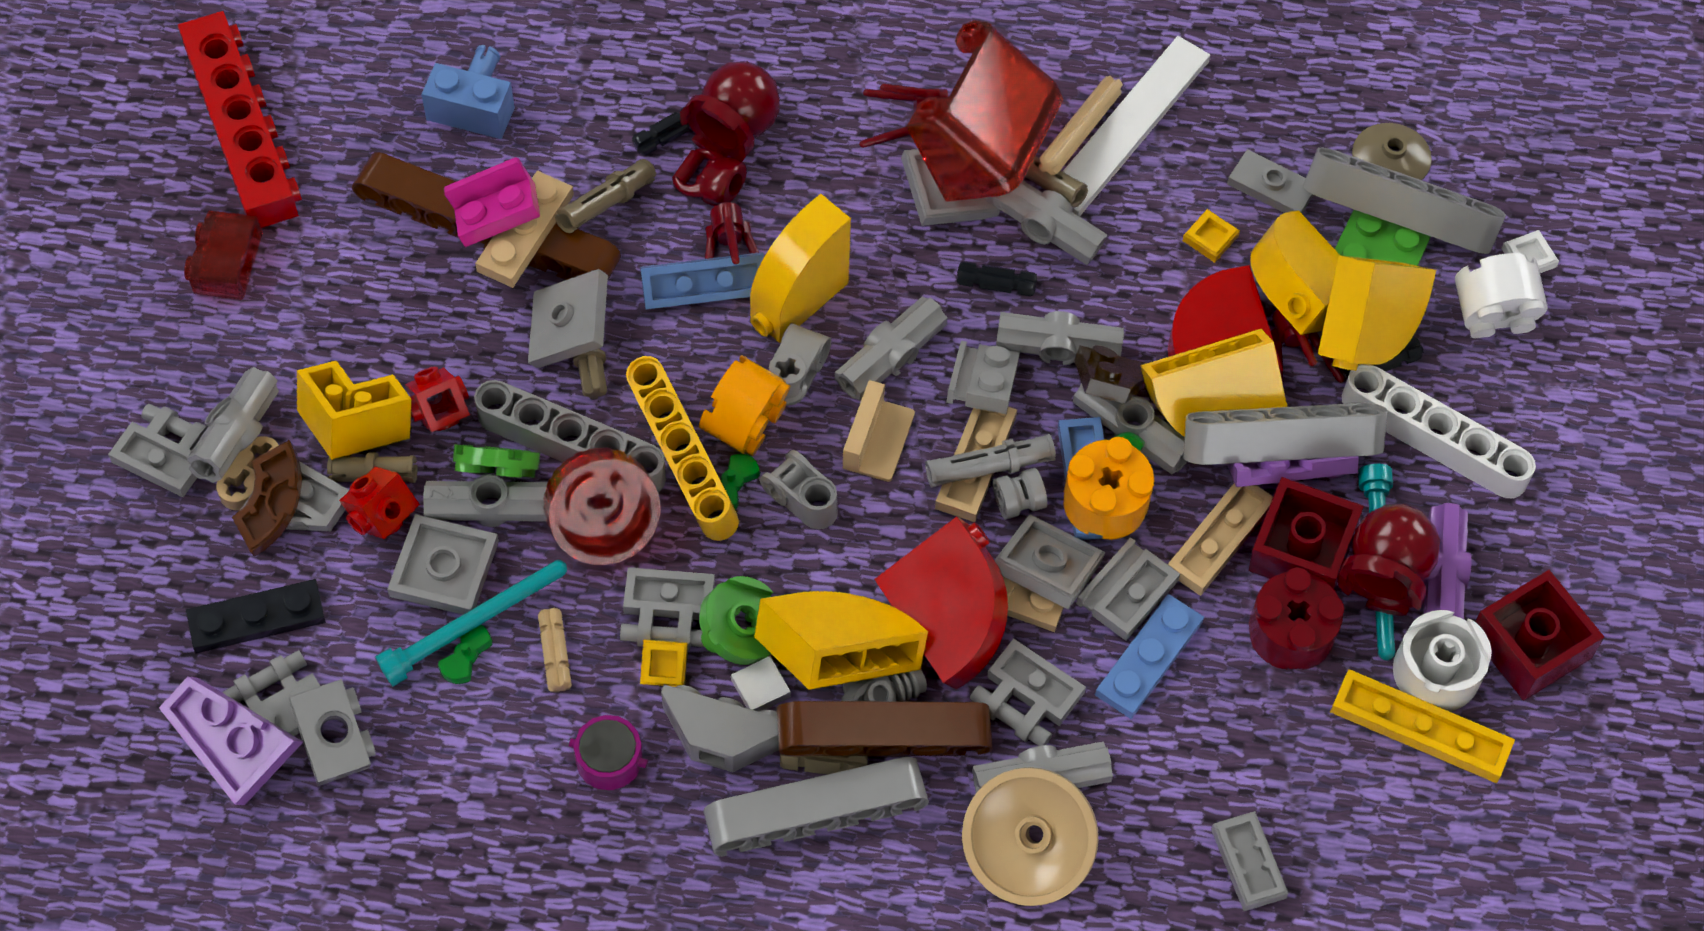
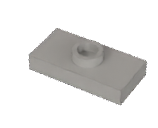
[1227,149,1313,213]
[1211,811,1288,911]

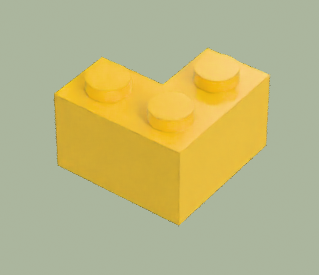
[297,361,411,460]

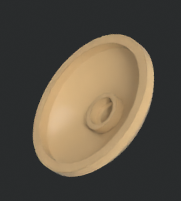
[962,767,1099,906]

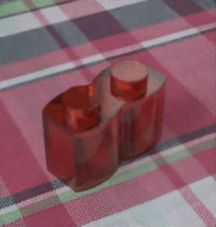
[184,210,262,300]

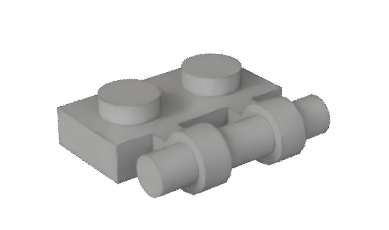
[108,404,208,497]
[620,567,715,651]
[970,638,1086,746]
[222,650,320,736]

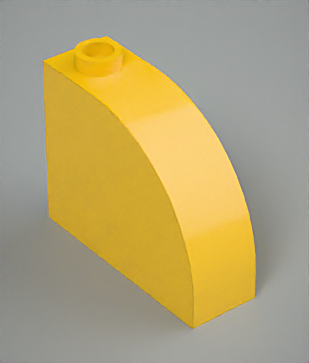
[750,193,851,343]
[1250,210,1340,335]
[1318,255,1436,371]
[1141,329,1287,437]
[754,591,928,690]

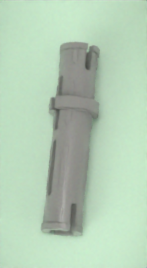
[925,434,1056,488]

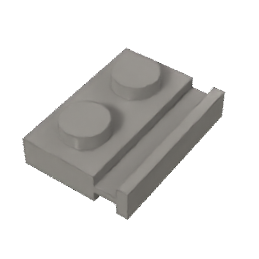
[946,341,1020,414]
[1076,537,1180,641]

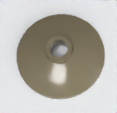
[1352,123,1432,180]

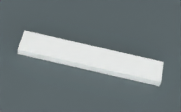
[1063,36,1210,217]

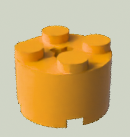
[699,355,791,456]
[1063,437,1154,540]

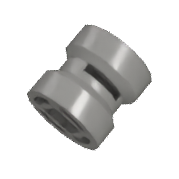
[992,467,1047,520]

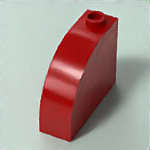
[1168,265,1283,375]
[874,516,1008,690]

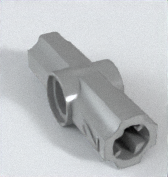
[986,170,1107,265]
[835,296,948,401]
[996,311,1124,365]
[187,367,279,483]
[1073,383,1187,475]
[423,474,556,527]
[972,741,1113,793]

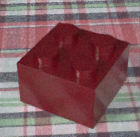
[1248,477,1364,590]
[1475,570,1605,701]

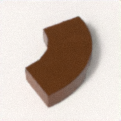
[232,440,302,557]

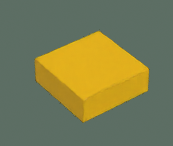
[1182,209,1240,263]
[640,639,688,687]

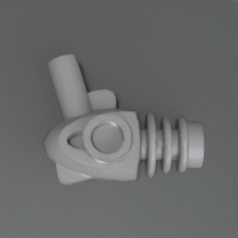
[841,670,927,702]

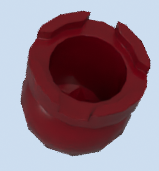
[680,61,780,161]
[1337,504,1440,616]

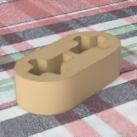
[216,436,279,510]

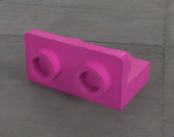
[444,157,540,247]

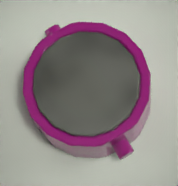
[569,715,648,790]

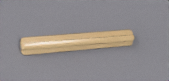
[1039,76,1123,176]

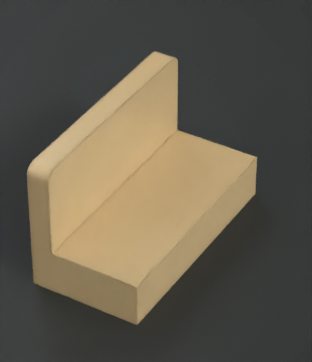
[843,380,915,482]

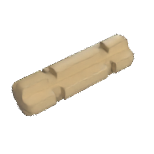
[538,608,572,692]

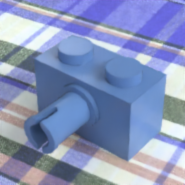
[421,45,515,139]

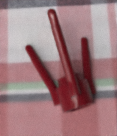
[859,84,949,148]
[705,202,759,265]
[1271,309,1345,385]

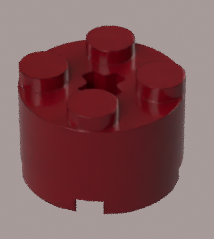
[1249,567,1344,670]

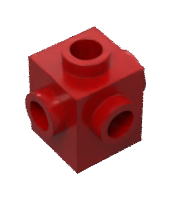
[405,367,470,432]
[339,466,420,539]

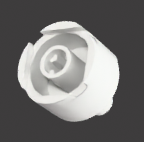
[1455,253,1548,338]
[1393,610,1492,712]

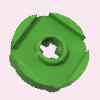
[453,444,540,478]
[699,576,774,665]

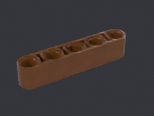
[777,701,993,756]

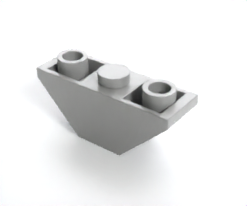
[661,684,779,772]

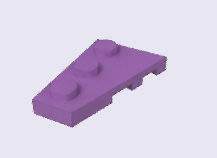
[1227,456,1359,487]
[159,676,303,805]

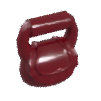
[672,149,747,206]

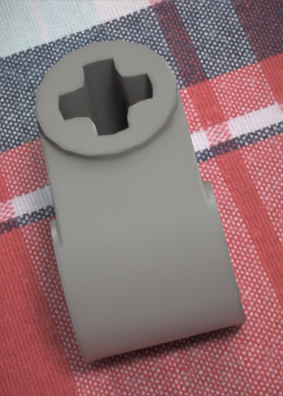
[769,323,832,406]
[759,450,838,530]

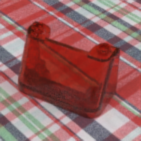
[906,20,1063,202]

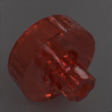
[543,447,661,565]

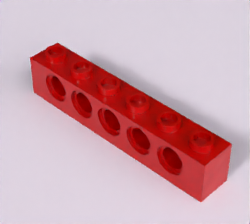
[177,11,302,231]

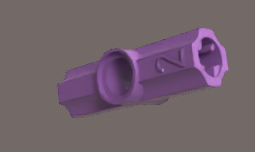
[1423,503,1472,619]

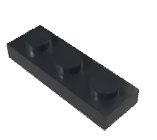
[186,579,326,654]

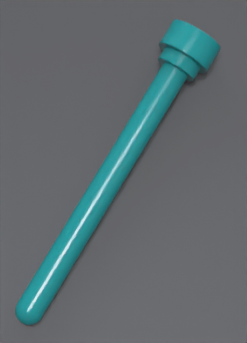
[1358,464,1395,661]
[375,560,567,687]

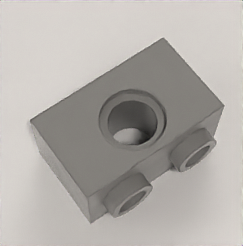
[289,679,376,786]

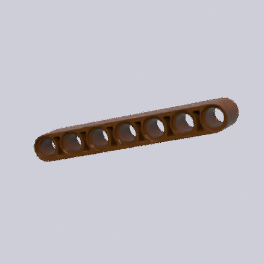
[352,152,621,282]

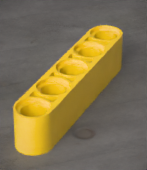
[626,356,739,541]

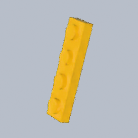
[1330,669,1515,784]

